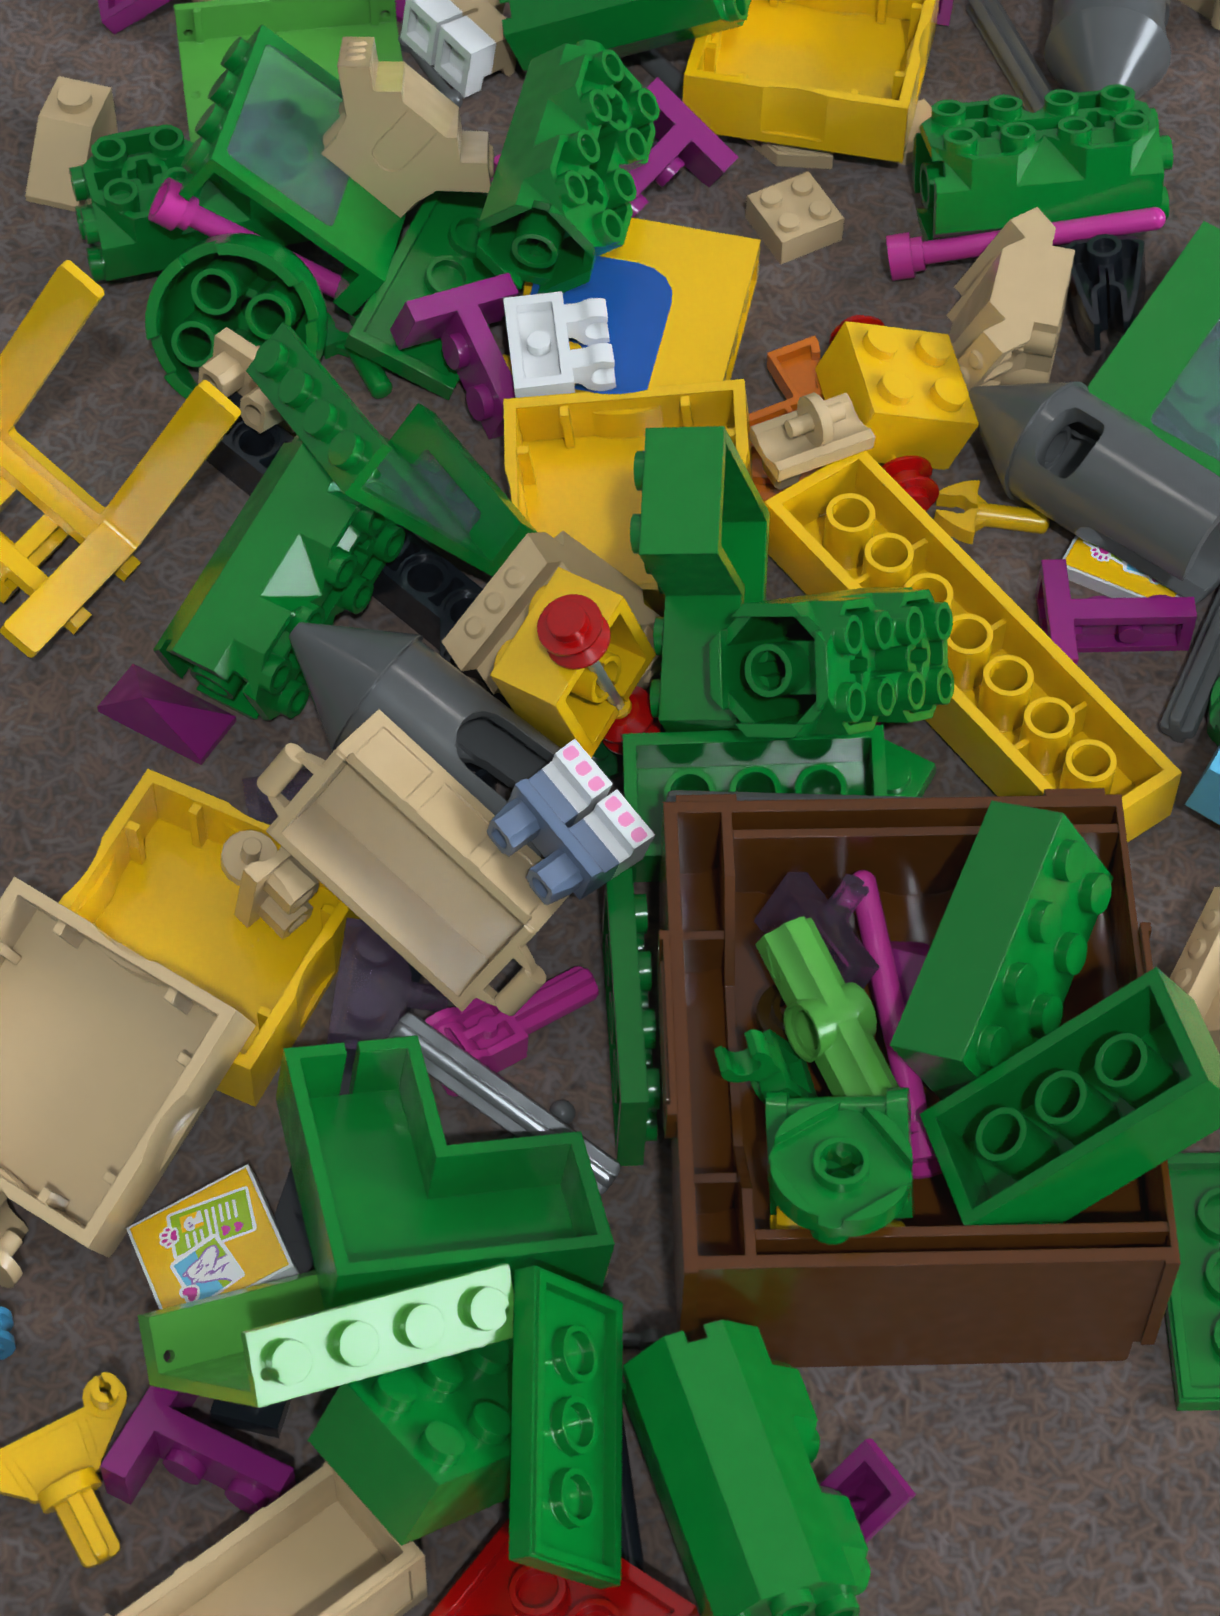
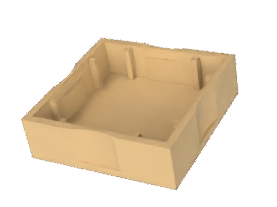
[0,876,256,1258]

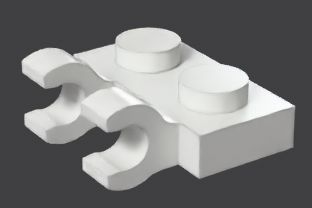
[503,291,616,398]

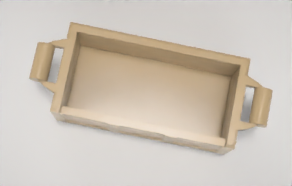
[257,709,569,1016]
[104,1460,428,1616]

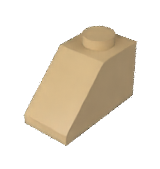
[25,76,118,212]

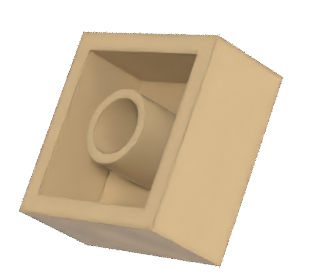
[745,171,844,265]

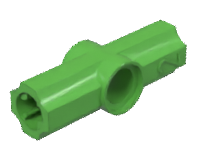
[755,916,900,1097]

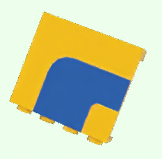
[502,217,761,394]

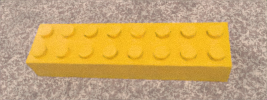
[764,451,1182,843]

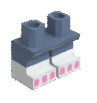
[487,738,655,905]

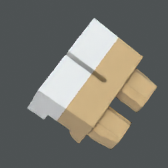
[400,0,517,98]

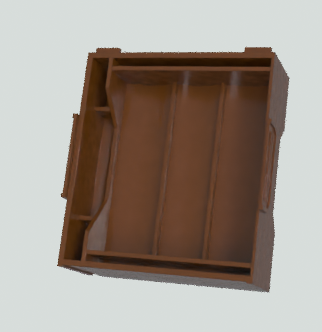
[658,788,1181,1368]

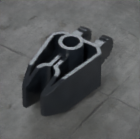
[1065,234,1146,351]

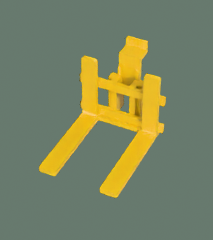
[0,260,241,658]

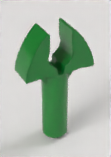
[323,309,393,399]

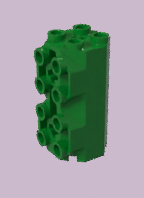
[499,0,751,72]
[476,39,660,294]
[913,84,1173,241]
[69,103,332,282]
[153,434,405,720]
[709,587,954,738]
[622,1320,871,1616]

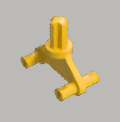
[0,1372,127,1568]

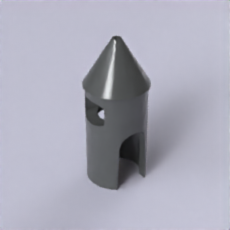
[1045,0,1171,100]
[968,381,1220,604]
[289,622,562,857]

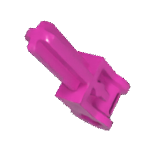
[424,966,599,1097]

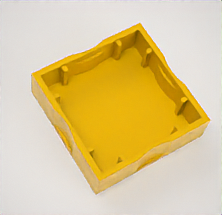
[682,0,939,163]
[503,379,753,617]
[58,769,367,1107]

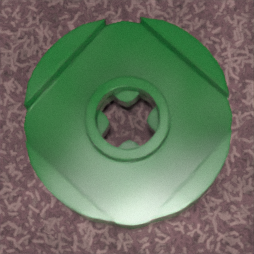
[767,1102,913,1244]

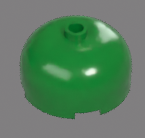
[145,233,328,399]

